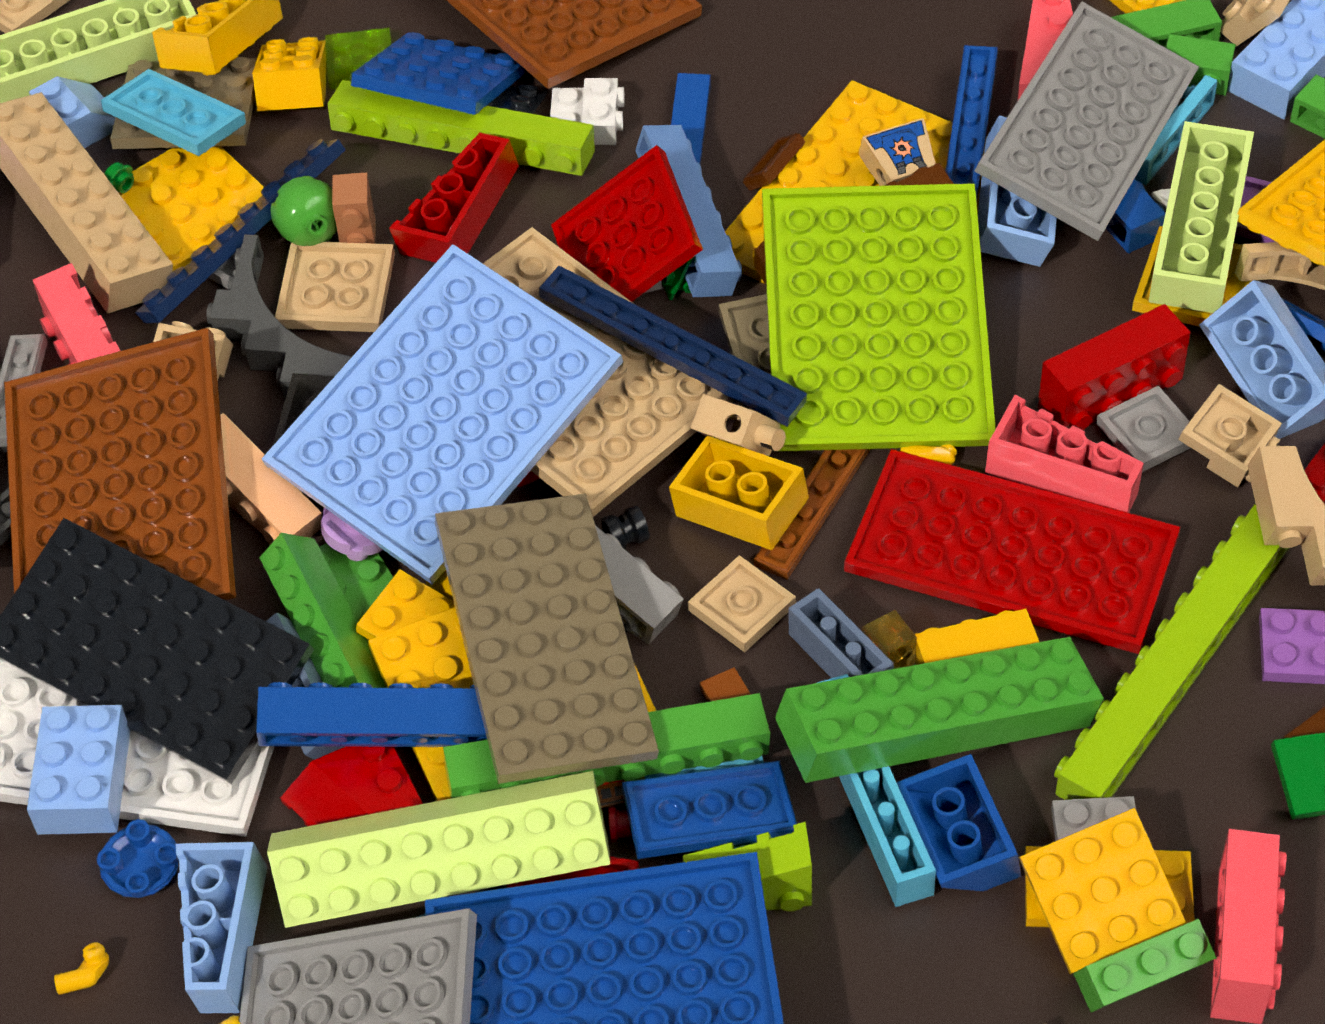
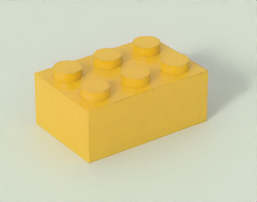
[669,435,809,550]

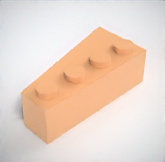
[220,413,322,545]

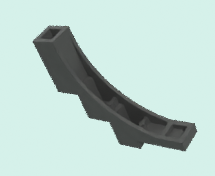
[207,234,352,404]

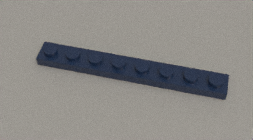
[135,139,346,323]
[539,265,807,427]

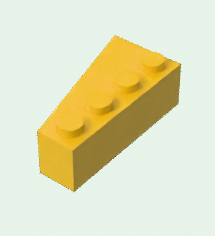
[152,0,283,76]

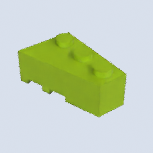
[683,822,812,911]

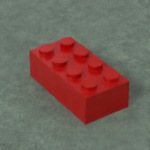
[1038,304,1191,430]

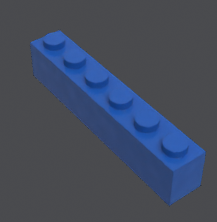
[256,682,487,747]

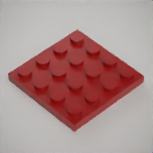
[551,145,703,302]

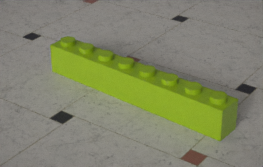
[327,80,595,176]

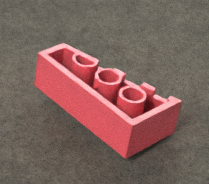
[1018,0,1073,100]
[33,263,121,365]

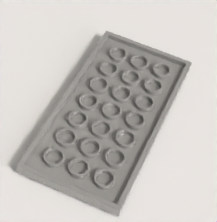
[975,1,1199,241]

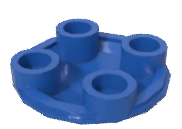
[97,819,179,898]

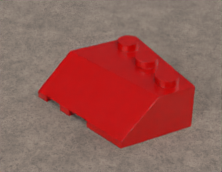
[280,747,423,826]

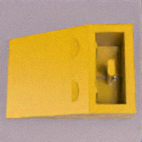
[252,37,327,111]

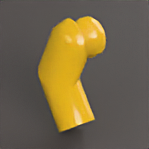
[900,444,957,465]
[54,943,109,995]

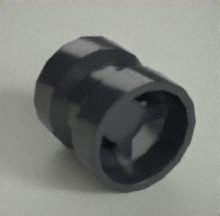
[601,505,650,549]

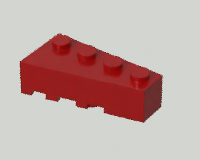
[389,133,519,263]

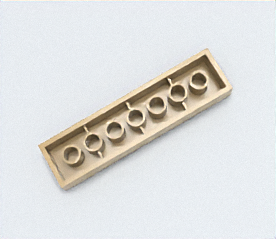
[0,92,173,313]

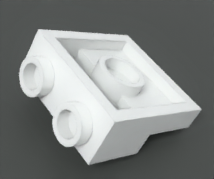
[550,78,625,145]

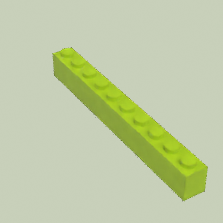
[1054,504,1289,800]

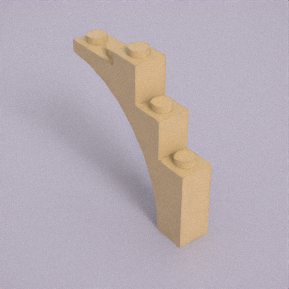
[1247,446,1325,586]

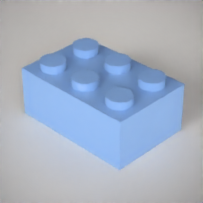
[27,705,131,835]

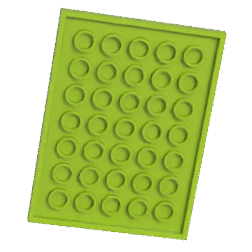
[762,183,996,451]

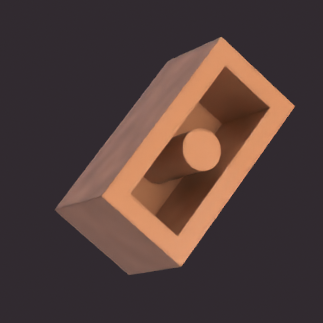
[332,172,376,244]

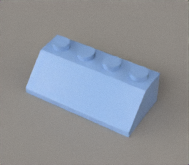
[1199,280,1325,439]

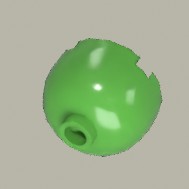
[270,176,337,246]

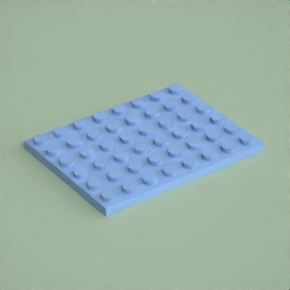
[262,244,623,585]

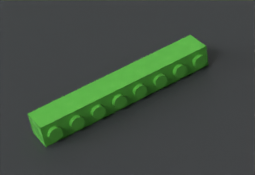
[443,693,770,798]

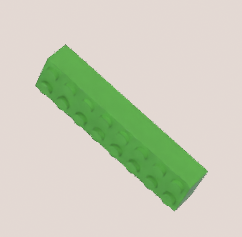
[775,637,1104,783]

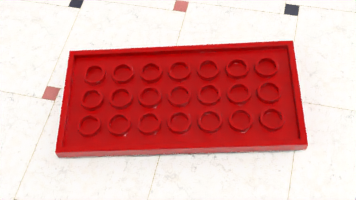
[844,449,1180,654]

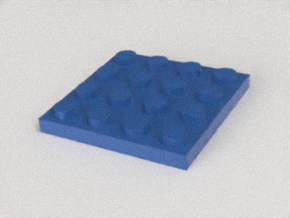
[351,33,525,115]

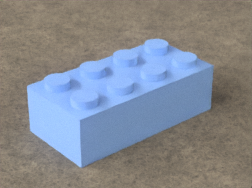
[1227,0,1325,120]
[978,115,1057,267]

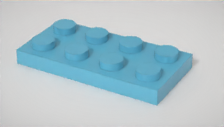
[101,69,246,156]

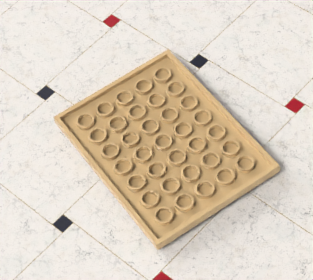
[483,227,735,517]

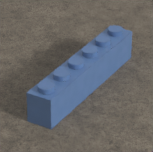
[635,125,742,297]

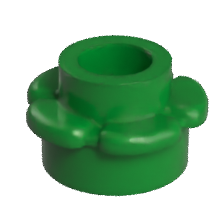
[104,162,134,193]

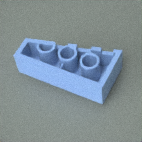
[176,842,267,1013]

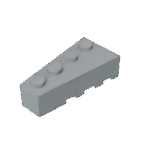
[595,525,684,645]

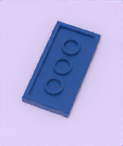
[622,761,797,859]

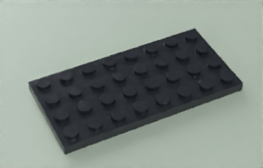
[0,518,314,784]

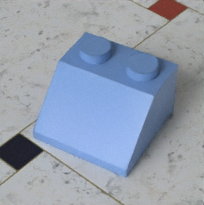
[29,76,116,148]

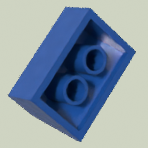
[896,754,1021,891]

